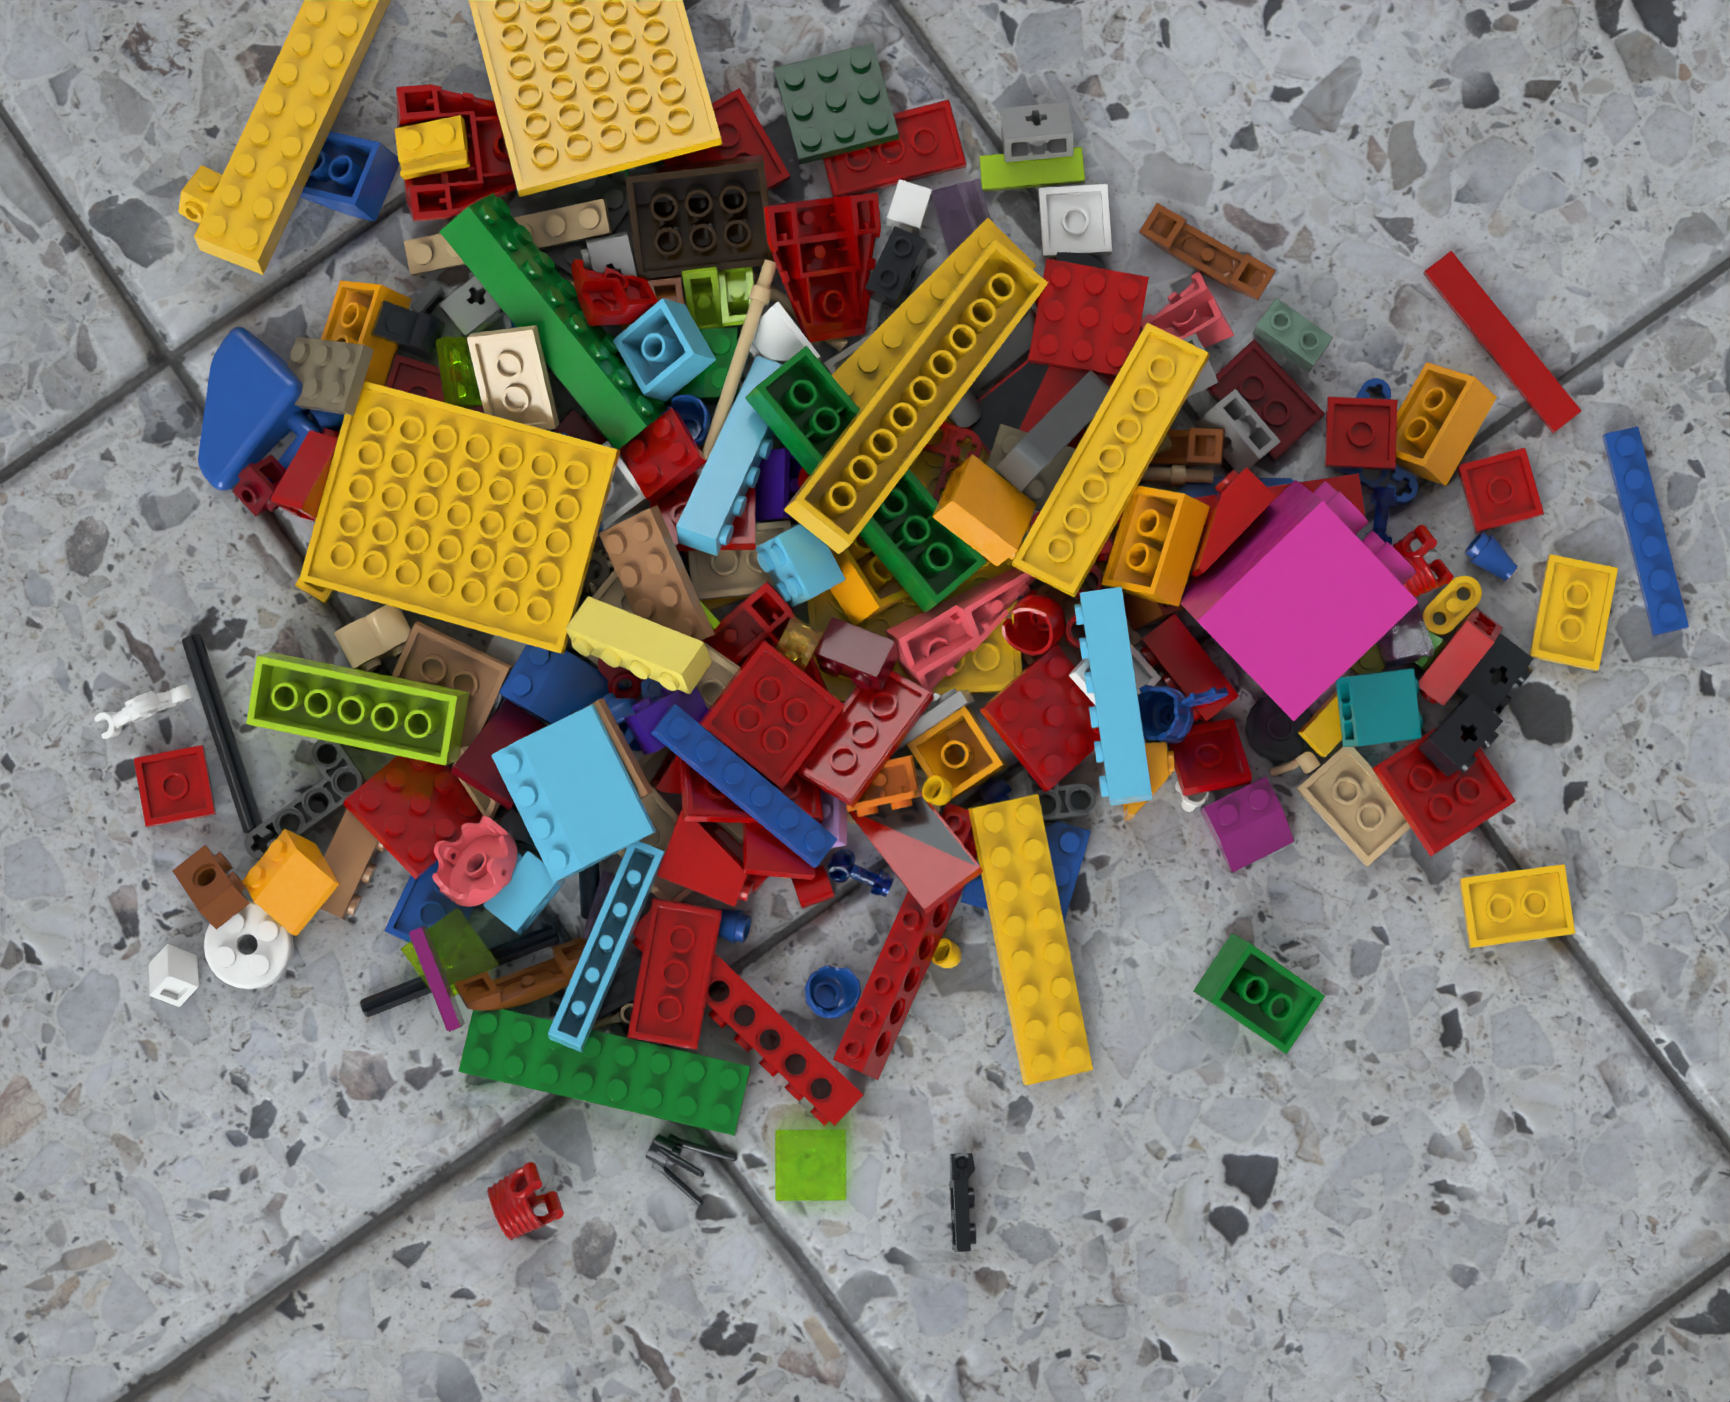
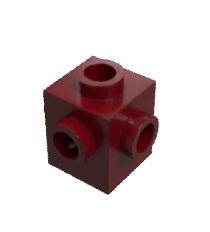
[232,454,286,517]

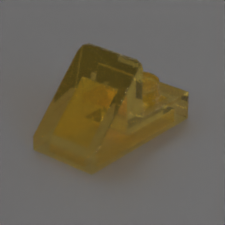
[776,618,823,672]

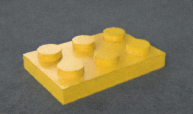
[1529,554,1618,671]
[1459,864,1575,948]

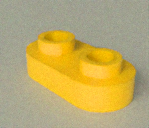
[1421,576,1482,636]

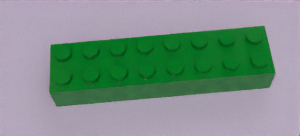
[439,193,668,450]
[745,345,987,613]
[458,1009,751,1136]

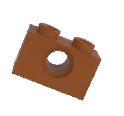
[172,845,250,930]

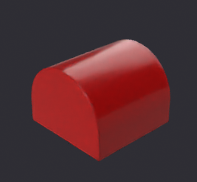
[791,864,835,909]

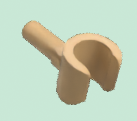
[1269,752,1320,777]
[592,1003,633,1030]

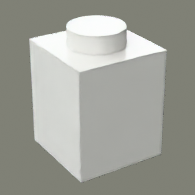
[886,179,932,236]

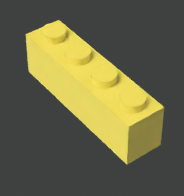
[566,596,712,694]

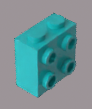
[1336,668,1423,747]

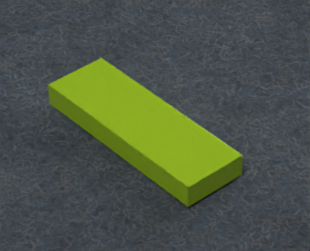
[979,147,1085,192]

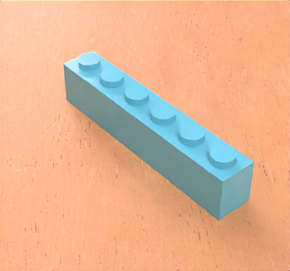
[676,355,783,556]
[1074,587,1153,806]
[548,841,664,1053]

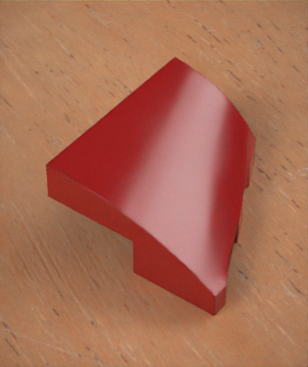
[571,259,658,326]

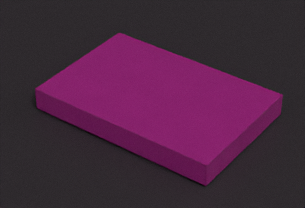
[409,925,465,1032]

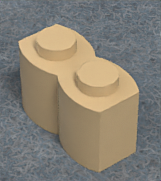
[334,605,411,672]

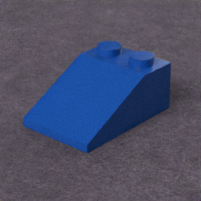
[300,131,400,222]
[499,644,628,725]

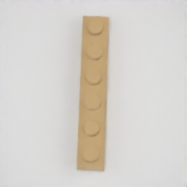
[404,199,613,276]

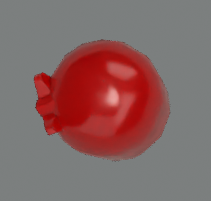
[1001,590,1066,656]

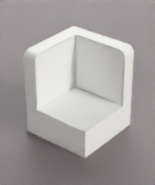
[148,944,199,1007]

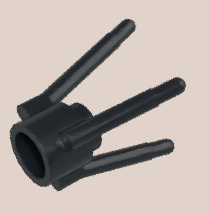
[645,1133,737,1206]

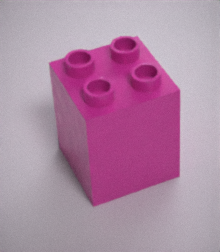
[1180,480,1419,721]

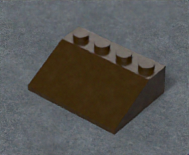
[625,155,775,279]

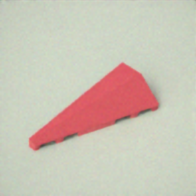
[1105,271,1234,388]
[885,567,1036,694]

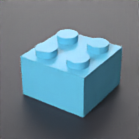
[613,298,716,401]
[756,524,846,608]
[483,851,565,936]

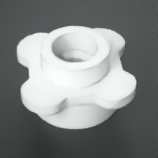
[1175,781,1215,812]

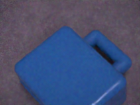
[198,327,322,491]

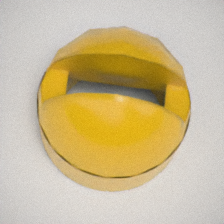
[922,775,953,806]
[932,938,962,968]

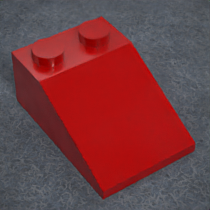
[1189,467,1277,579]

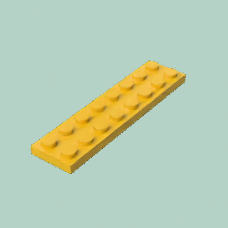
[832,218,1037,409]
[1012,323,1210,598]
[968,794,1093,1085]

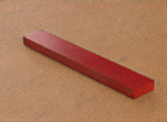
[1423,251,1582,434]

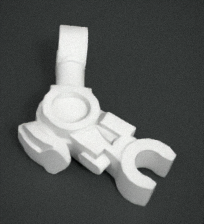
[95,684,192,739]

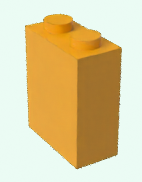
[932,454,1037,566]

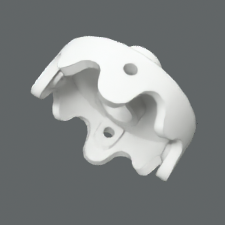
[204,901,294,989]

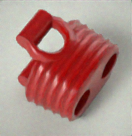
[1392,525,1454,597]
[487,1162,564,1240]

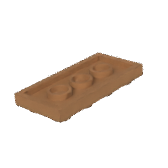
[599,505,715,641]

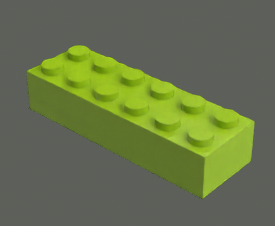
[246,652,469,766]

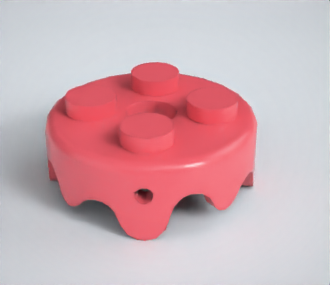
[432,816,517,907]

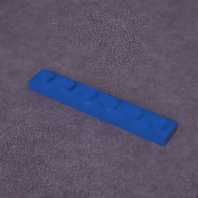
[1602,426,1689,636]
[651,704,838,868]

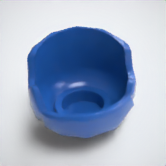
[661,394,712,447]
[804,965,861,1019]

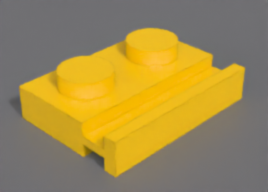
[394,115,471,180]

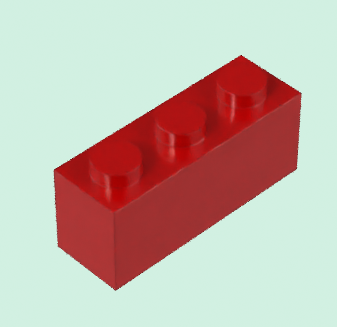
[1139,613,1239,724]

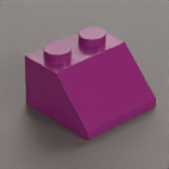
[1200,776,1295,873]

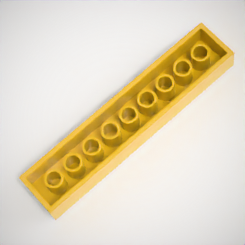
[194,0,391,275]
[784,239,1048,554]

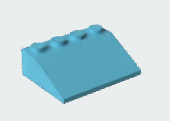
[491,704,657,883]

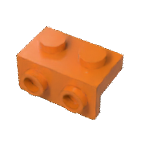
[846,755,921,817]

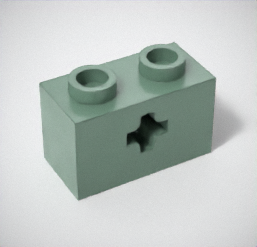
[1253,298,1333,373]

